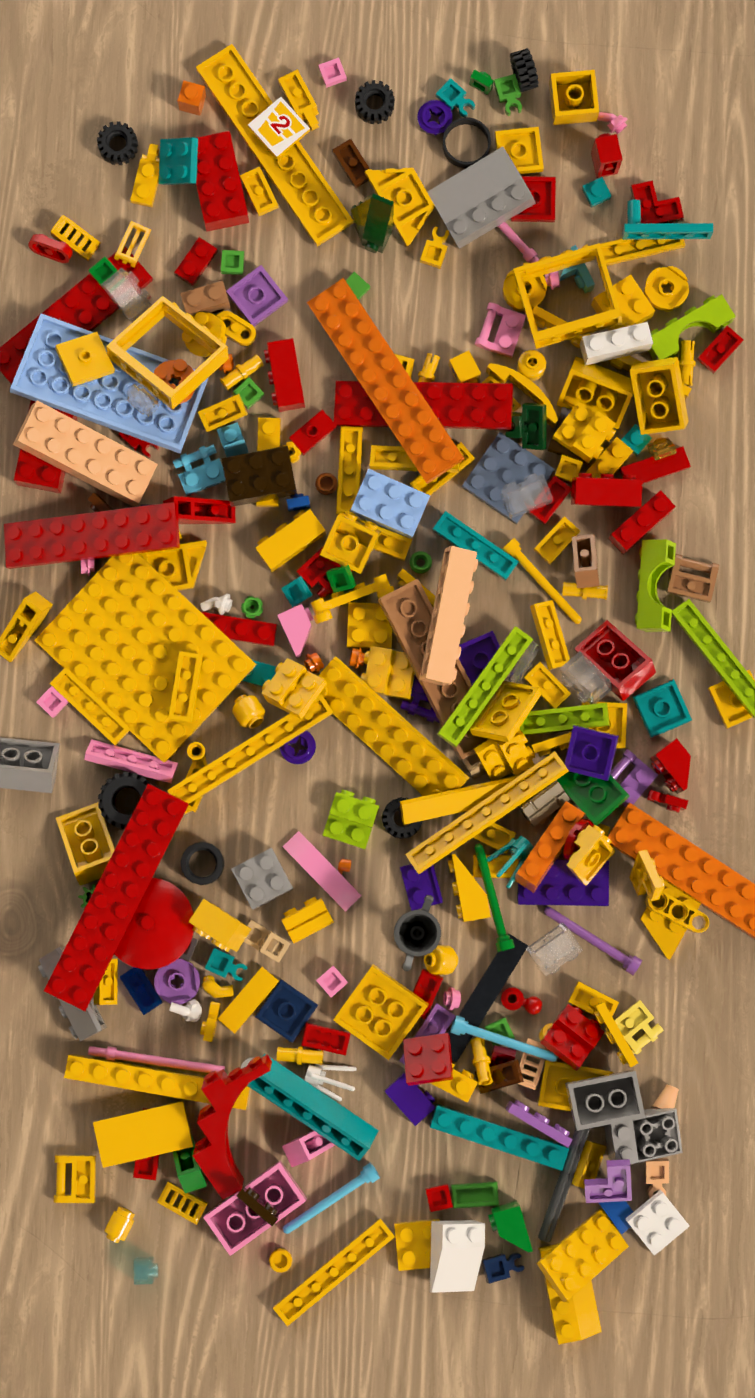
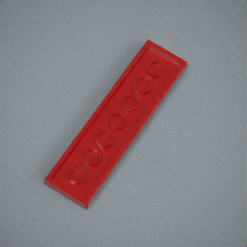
[0,246,153,385]
[334,381,513,430]
[4,502,180,569]

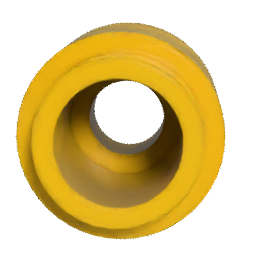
[104,1206,135,1243]

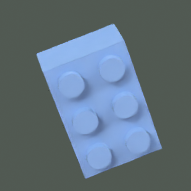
[350,469,430,539]

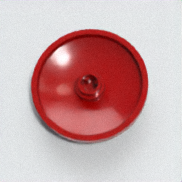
[114,878,194,970]

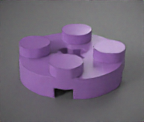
[154,959,200,1004]

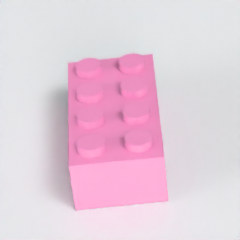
[203,1160,307,1256]

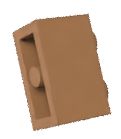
[180,281,231,316]
[572,534,600,588]

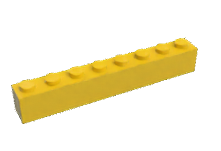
[64,1054,251,1110]

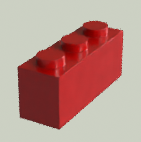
[264,338,305,412]
[571,473,643,507]
[608,490,676,555]

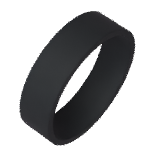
[442,117,491,169]

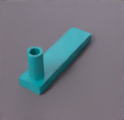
[622,200,714,240]

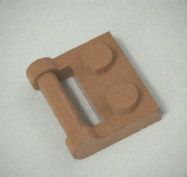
[666,554,719,603]

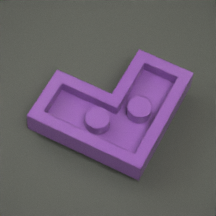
[584,1159,632,1203]

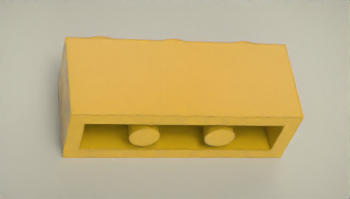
[255,509,326,572]

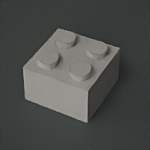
[231,848,293,910]

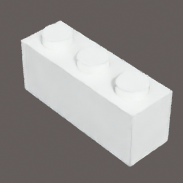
[579,322,653,365]

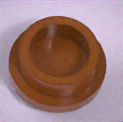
[315,473,338,495]

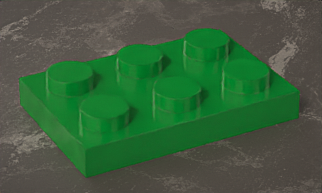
[557,763,630,825]

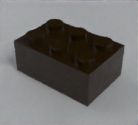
[221,446,297,507]

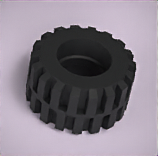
[98,772,151,830]

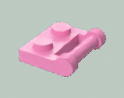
[475,303,526,358]

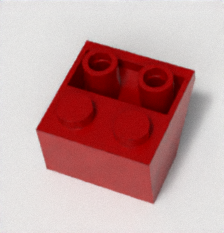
[650,738,691,794]

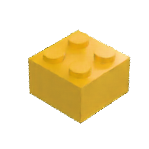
[549,70,599,125]
[591,274,655,331]
[189,899,251,952]

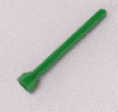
[474,844,515,952]

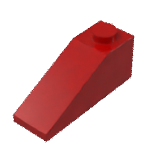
[163,496,236,524]

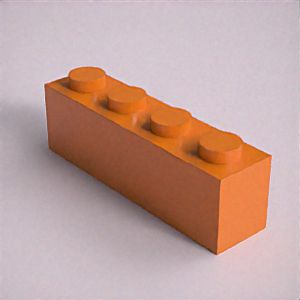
[515,801,585,893]

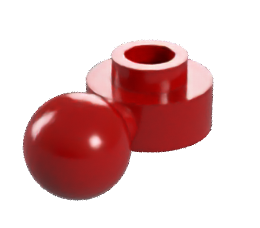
[501,987,543,1015]

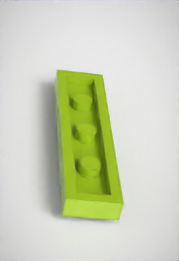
[520,703,610,735]

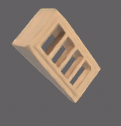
[518,1038,548,1090]

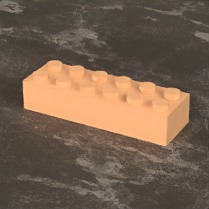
[13,400,158,507]

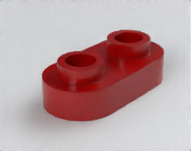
[28,234,73,263]

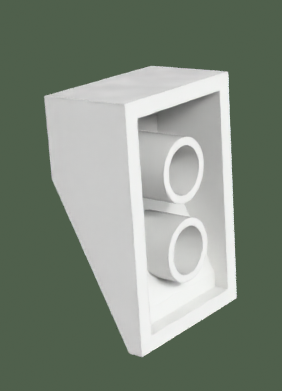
[430,1220,485,1293]

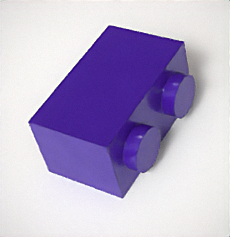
[384,1072,436,1126]

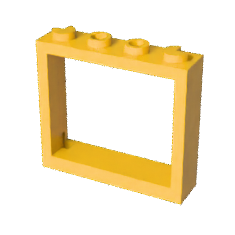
[513,243,622,349]
[106,296,229,410]

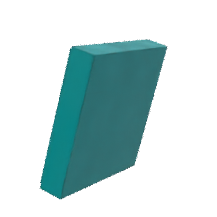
[632,679,692,739]

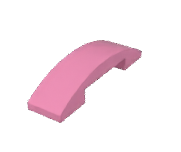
[283,831,361,912]

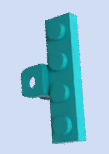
[432,511,519,581]

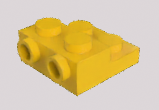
[552,401,616,463]
[320,511,381,574]
[360,646,415,699]
[262,658,327,719]
[474,730,536,781]
[567,825,615,886]

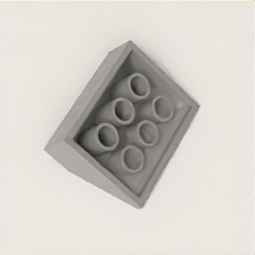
[427,147,536,249]

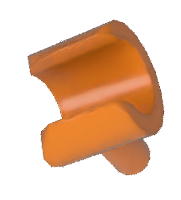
[338,859,352,875]

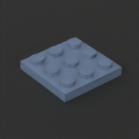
[462,432,555,525]

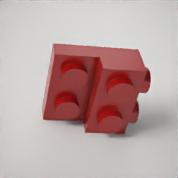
[540,1004,604,1071]

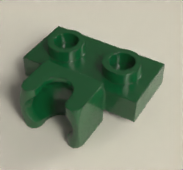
[505,403,546,450]

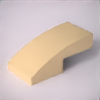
[244,919,291,963]

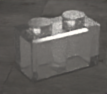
[101,268,152,323]
[500,473,553,519]
[560,651,612,704]
[525,922,583,976]

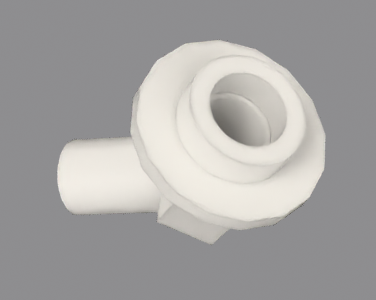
[200,594,233,615]
[169,999,202,1022]

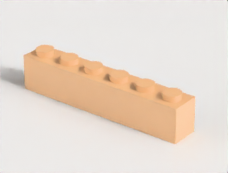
[419,546,478,686]

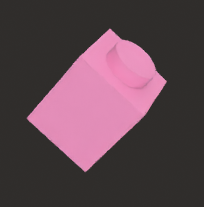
[277,604,314,658]
[282,1130,335,1167]

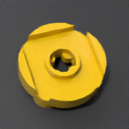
[502,266,547,312]
[644,266,689,312]
[182,312,227,357]

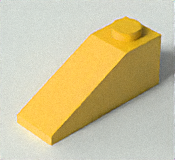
[0,591,53,663]

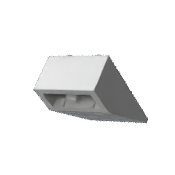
[604,1108,683,1164]

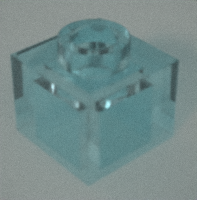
[134,1257,159,1285]

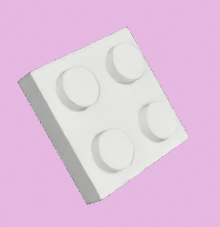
[625,1190,689,1256]

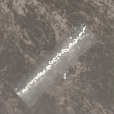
[507,641,541,684]

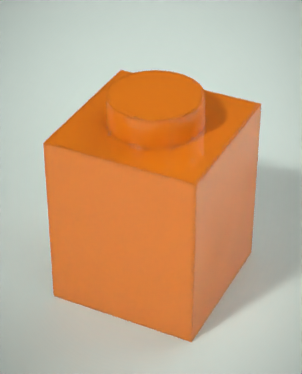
[177,80,206,116]

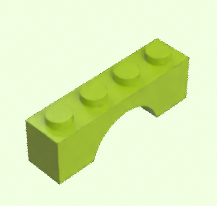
[648,294,736,360]
[635,539,676,632]

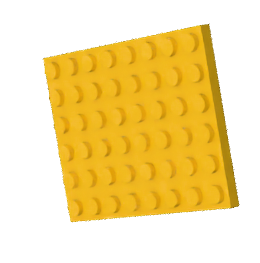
[34,553,257,763]

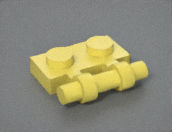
[604,1000,664,1055]

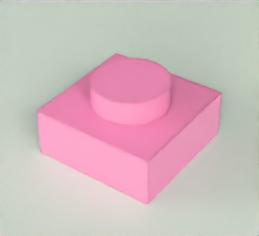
[318,58,347,88]
[36,686,69,718]
[316,965,348,997]

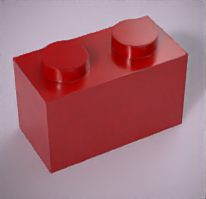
[591,133,623,178]

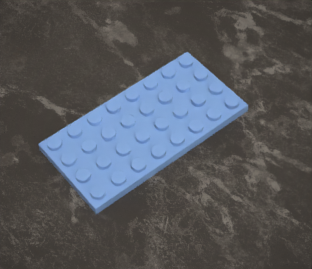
[10,314,209,454]

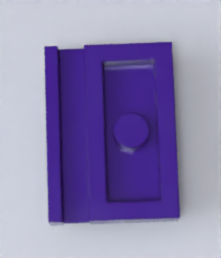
[400,864,443,911]

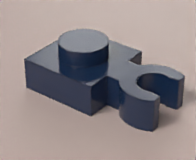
[481,1253,525,1284]

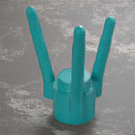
[487,836,534,888]

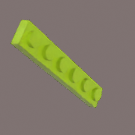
[672,599,755,718]
[437,626,533,748]

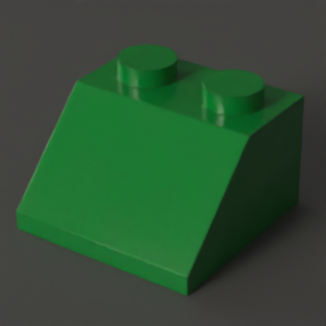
[488,1200,533,1253]

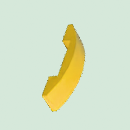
[486,363,558,428]

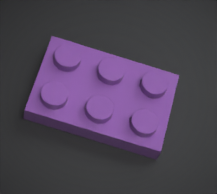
[505,1099,573,1147]

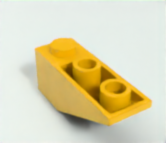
[448,854,491,922]

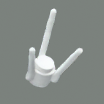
[305,1064,357,1102]

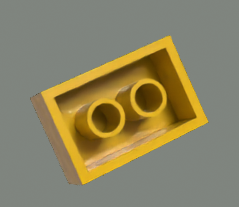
[630,357,689,435]

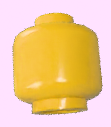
[517,350,546,381]
[232,695,265,729]
[424,945,458,975]

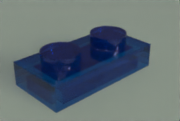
[120,967,164,1015]

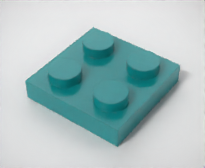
[159,137,198,185]

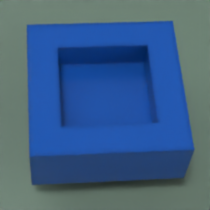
[286,494,311,512]

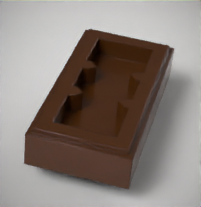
[475,1059,524,1094]

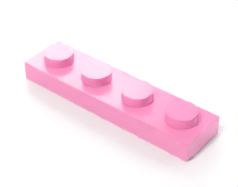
[84,739,178,784]

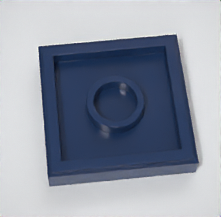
[255,979,318,1043]

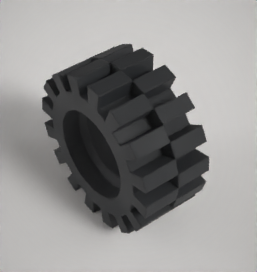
[510,48,539,92]
[355,80,395,124]
[97,121,138,165]
[382,797,423,839]

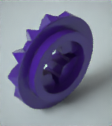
[417,100,452,136]
[280,731,316,764]

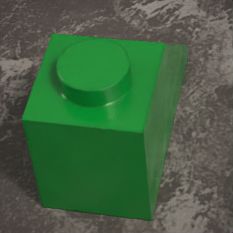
[173,1135,207,1193]

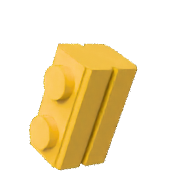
[281,897,334,944]

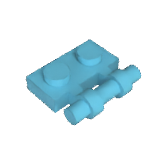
[173,444,225,496]

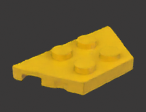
[364,168,435,247]
[139,540,207,591]
[640,880,701,960]

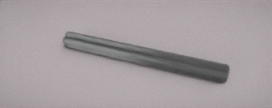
[538,1128,590,1242]

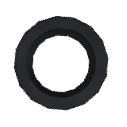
[180,842,224,885]

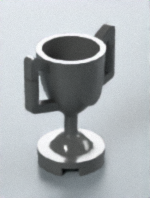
[394,895,441,971]

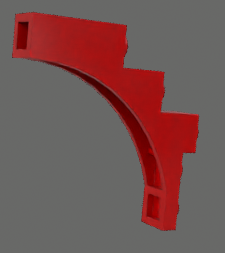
[192,1054,272,1200]

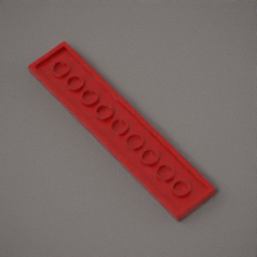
[44,784,189,1012]

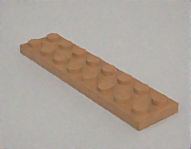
[377,579,489,760]

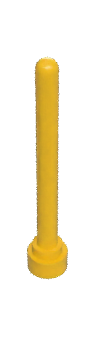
[502,538,582,624]

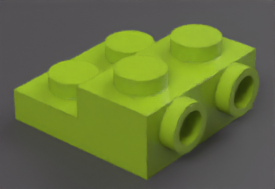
[322,789,379,849]

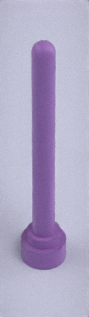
[544,907,642,976]

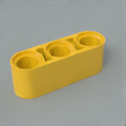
[645,892,710,933]

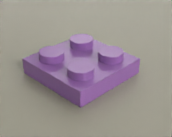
[226,265,288,327]

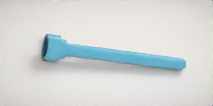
[450,1015,558,1062]
[283,1162,380,1234]

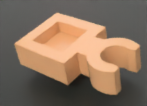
[644,1158,669,1198]

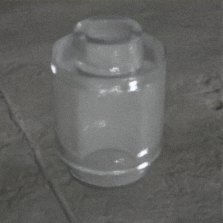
[126,383,160,417]

